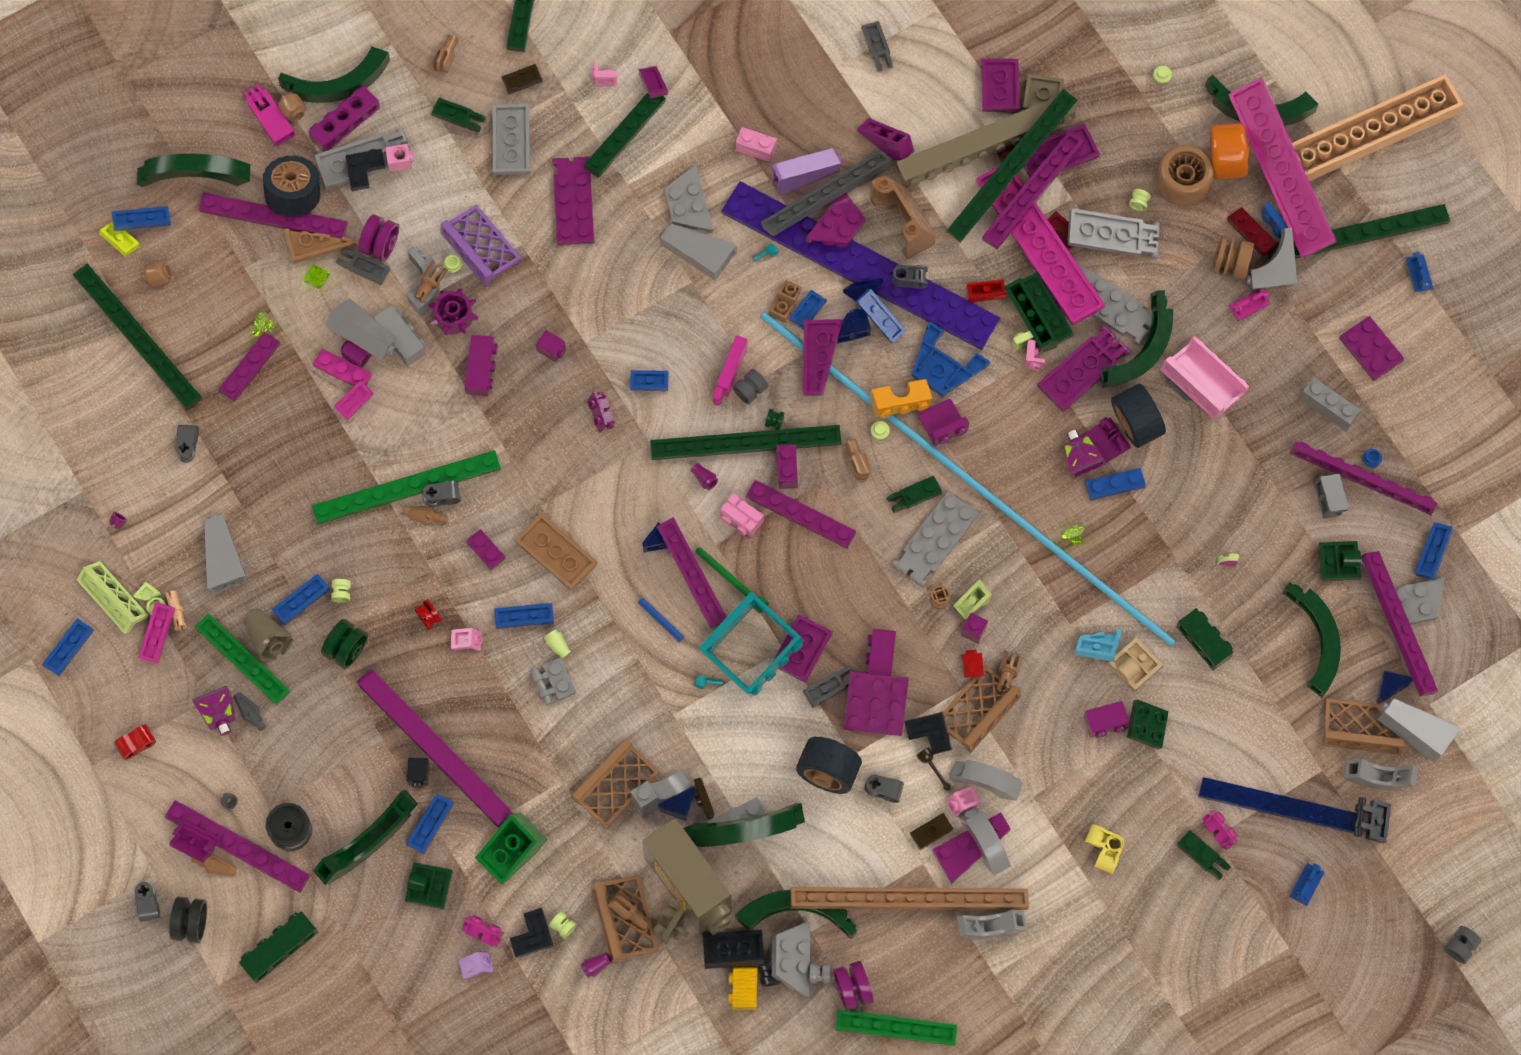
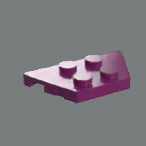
[806,193,866,248]

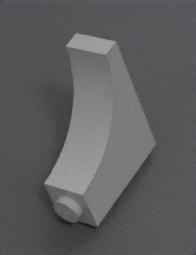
[1246,228,1298,289]
[630,770,692,819]

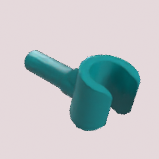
[752,244,779,261]
[694,675,723,689]

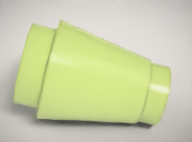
[544,629,571,659]

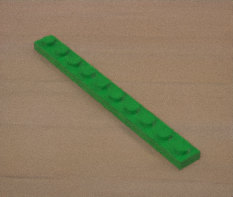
[312,450,501,525]

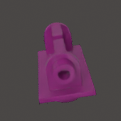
[588,391,615,433]

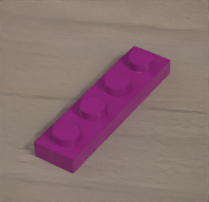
[219,332,280,402]

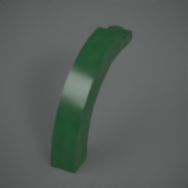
[278,46,390,103]
[1205,74,1318,126]
[137,153,251,187]
[1101,290,1173,388]
[1282,582,1341,698]
[313,789,418,885]
[683,803,805,847]
[735,890,857,940]

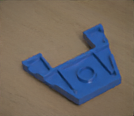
[912,322,990,397]

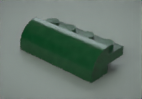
[1004,272,1074,352]

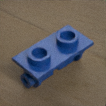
[1406,251,1433,292]
[1289,863,1325,906]

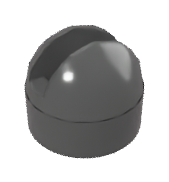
[220,793,238,810]

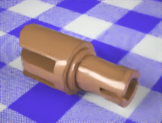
[430,34,459,73]
[414,260,447,303]
[845,439,872,482]
[997,651,1023,692]
[608,891,651,930]

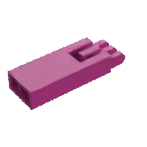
[242,84,296,147]
[713,335,748,406]

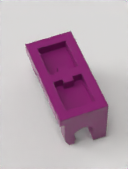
[169,820,217,863]

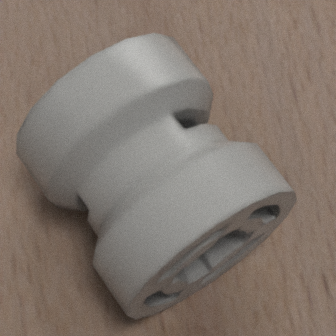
[810,964,830,984]

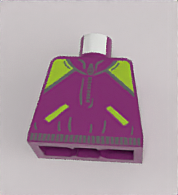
[1064,430,1106,479]
[192,686,236,736]

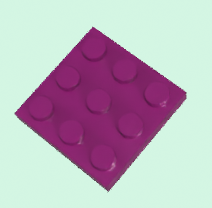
[844,671,909,736]

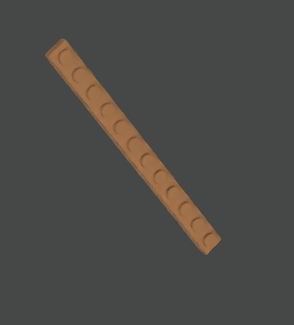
[790,887,1029,910]

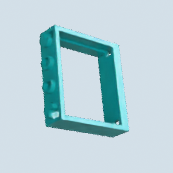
[698,592,804,698]

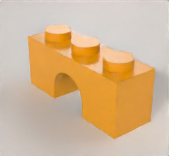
[869,379,932,418]

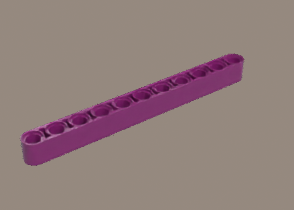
[356,669,514,828]

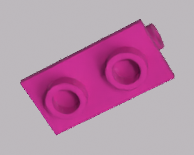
[1228,289,1270,321]
[1202,810,1239,850]
[462,915,505,947]

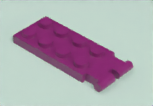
[553,156,594,245]
[1037,325,1131,412]

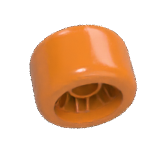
[1210,123,1249,180]

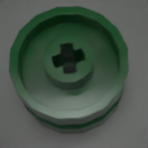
[321,619,368,669]

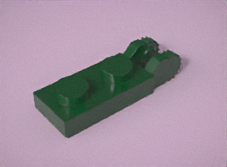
[431,98,486,132]
[886,475,942,513]
[1176,830,1231,880]

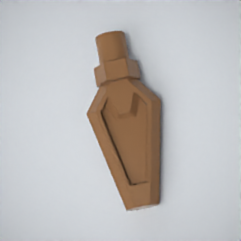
[403,506,448,525]
[191,855,237,876]

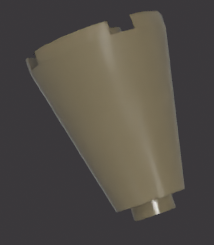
[244,609,293,662]

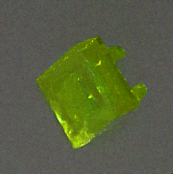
[304,264,330,290]
[252,311,274,336]
[1061,525,1085,546]

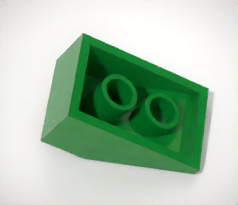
[475,813,548,885]

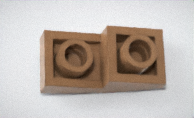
[769,280,803,323]

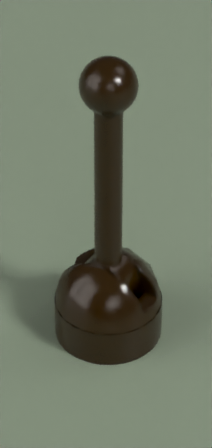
[916,747,951,791]

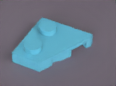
[1076,629,1122,662]

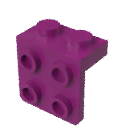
[918,399,969,447]

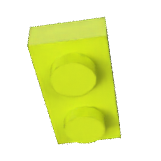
[99,221,140,257]

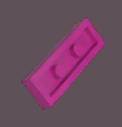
[313,349,372,387]
[138,602,176,663]

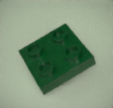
[1318,541,1361,581]
[1127,700,1169,749]
[405,862,453,910]

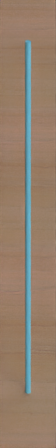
[760,312,1176,647]

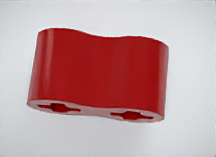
[114,724,156,760]

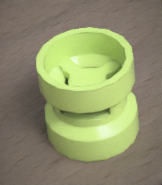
[331,579,351,603]
[549,911,577,939]

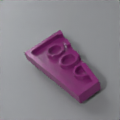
[803,319,843,396]
[932,812,1011,885]

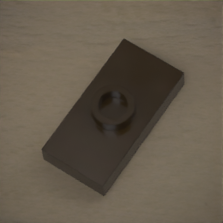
[501,64,543,94]
[694,778,714,820]
[910,813,954,850]

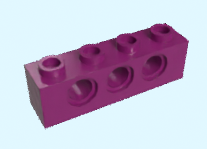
[308,86,380,152]

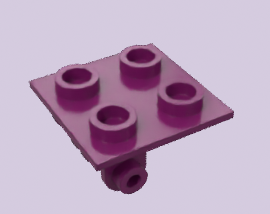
[1080,417,1132,463]

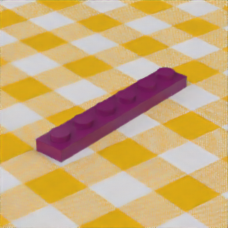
[746,480,856,549]
[657,517,727,629]

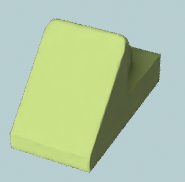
[953,580,992,620]

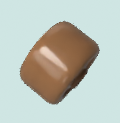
[1156,145,1214,206]

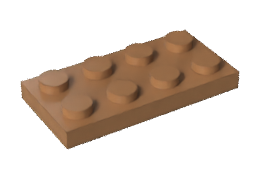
[515,513,598,591]

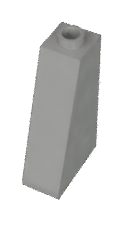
[660,224,737,280]
[326,299,397,360]
[204,514,248,595]
[1377,698,1461,763]

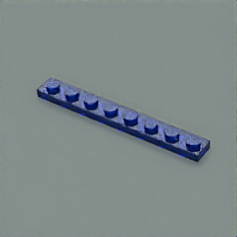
[1198,777,1356,834]

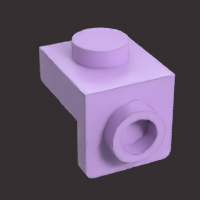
[459,952,493,979]

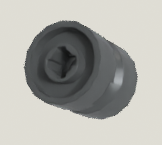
[733,369,768,405]
[1444,926,1482,964]

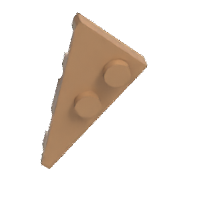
[284,228,357,263]

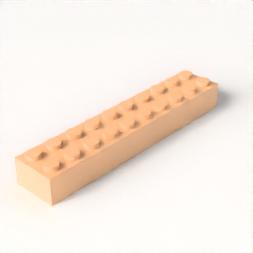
[1293,74,1464,181]

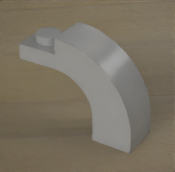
[407,247,440,316]
[1344,758,1418,791]
[950,760,1023,801]
[959,807,1011,875]
[957,910,1027,940]

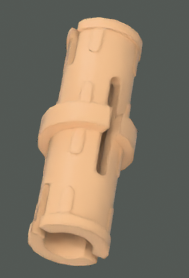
[165,591,187,631]

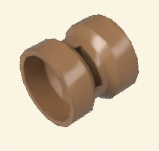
[930,585,950,610]

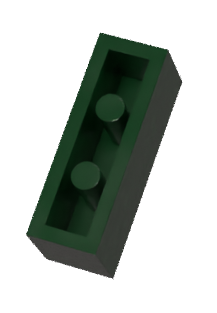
[1176,608,1234,671]

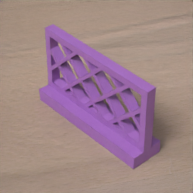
[440,205,522,286]

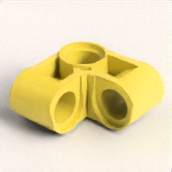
[1084,824,1124,875]

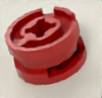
[414,599,442,630]

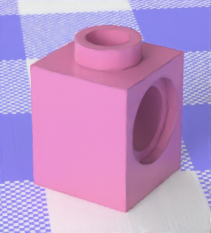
[385,144,414,172]

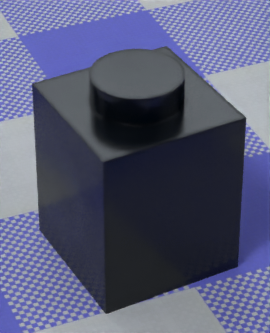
[407,758,430,788]

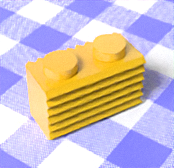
[728,967,757,1011]

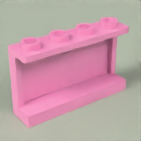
[1160,336,1249,420]

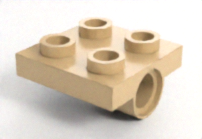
[1108,637,1163,692]

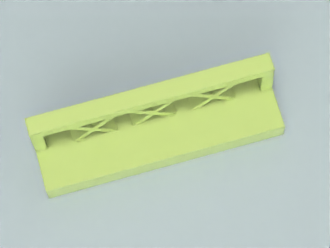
[77,561,148,634]

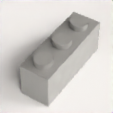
[373,305,426,366]
[1300,378,1361,432]

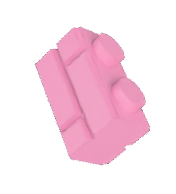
[736,127,777,162]
[720,494,764,537]

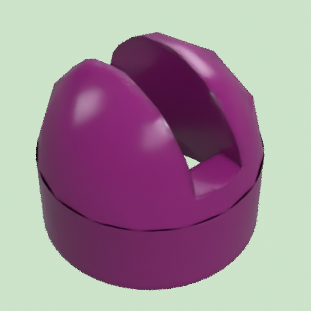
[109,512,127,529]

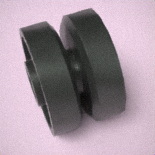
[266,803,312,851]
[169,896,207,943]

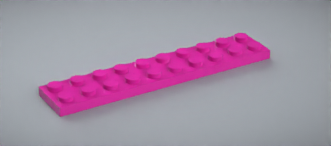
[1228,77,1337,258]
[976,165,1105,326]

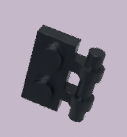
[1353,797,1391,844]

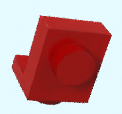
[961,650,984,678]

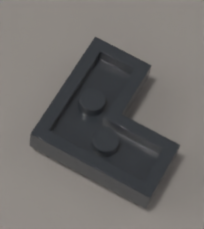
[345,149,385,191]
[904,711,953,755]
[510,908,554,958]

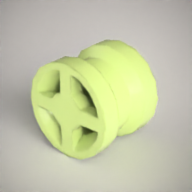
[1129,189,1151,211]

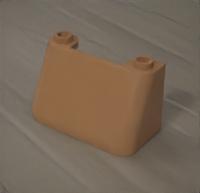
[870,176,936,259]

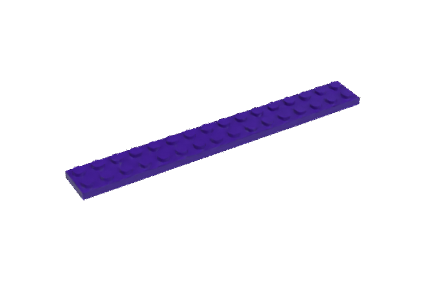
[721,181,1000,350]

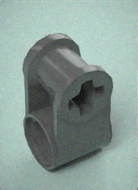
[891,265,928,289]
[175,424,199,463]
[423,481,461,507]
[865,775,904,803]
[135,882,160,922]

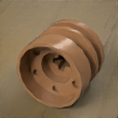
[1213,236,1254,281]

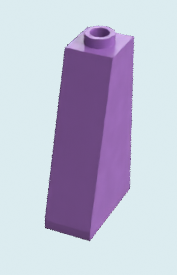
[772,148,842,196]

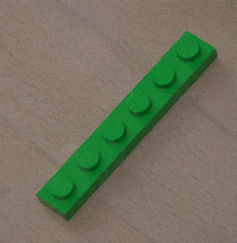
[195,613,290,706]
[835,1010,958,1046]

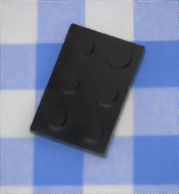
[702,930,765,969]

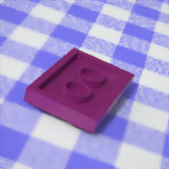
[981,59,1019,112]
[1339,316,1405,381]
[773,614,833,683]

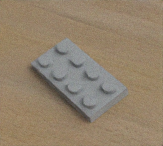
[492,104,530,175]

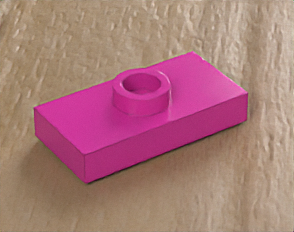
[334,380,374,420]

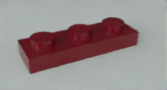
[1227,207,1278,257]

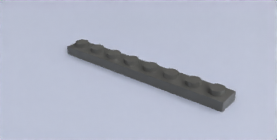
[761,150,893,236]

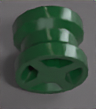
[765,409,785,430]

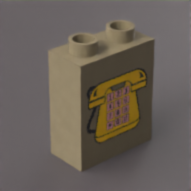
[642,818,732,935]

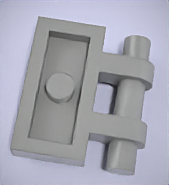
[530,658,576,706]

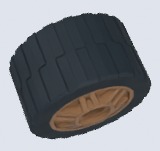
[263,155,321,218]
[1111,384,1166,448]
[796,736,862,794]

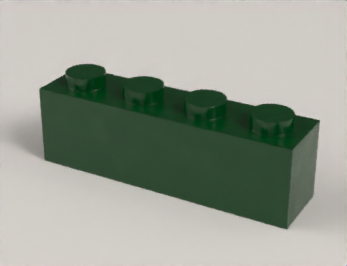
[239,911,319,984]

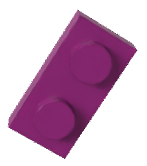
[466,529,506,570]

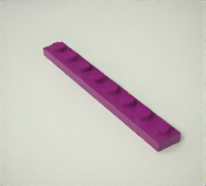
[982,131,1084,250]
[199,192,348,239]
[1290,441,1437,515]
[1361,551,1438,697]
[165,800,310,893]

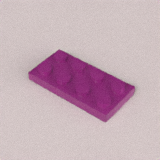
[1024,123,1100,178]

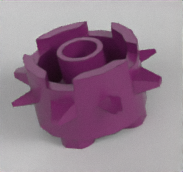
[428,288,478,336]

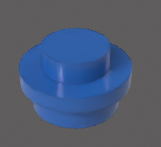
[1363,449,1382,468]

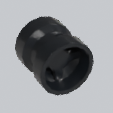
[758,962,781,987]

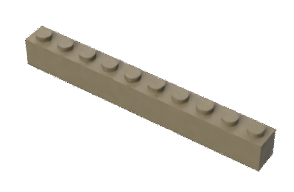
[896,97,1076,187]

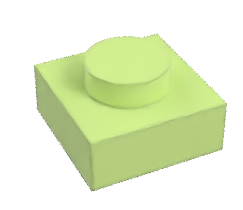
[1012,331,1033,351]

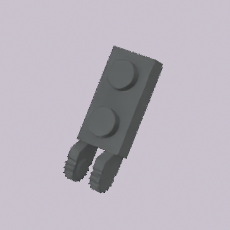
[861,21,893,72]
[336,248,390,285]
[803,666,852,708]

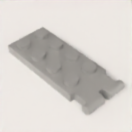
[315,128,413,190]
[1067,208,1160,259]
[1080,265,1152,345]
[892,492,979,587]

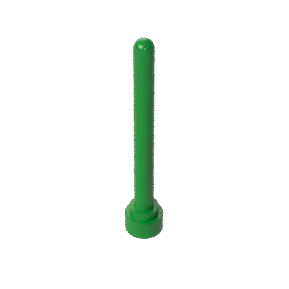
[696,548,769,614]

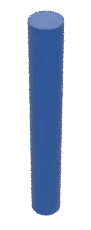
[638,598,684,642]

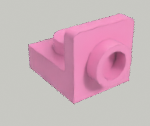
[591,61,617,86]
[1025,339,1045,370]
[451,628,483,651]
[946,786,981,817]

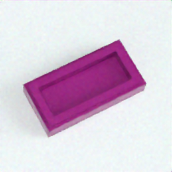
[639,66,668,99]

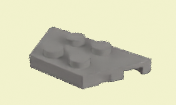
[664,165,713,233]
[1371,577,1444,625]
[772,921,810,999]

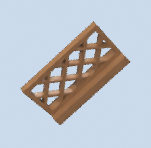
[943,665,1021,753]
[1322,698,1404,755]
[571,739,660,829]
[592,875,659,964]

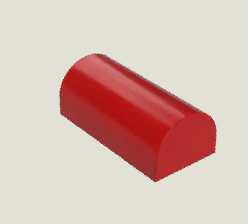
[966,279,1007,303]

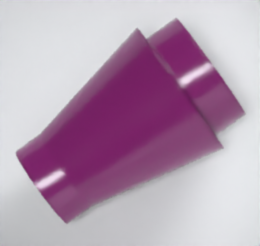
[691,463,718,490]
[581,952,612,978]

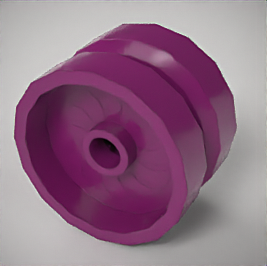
[358,214,400,261]
[833,960,874,1011]

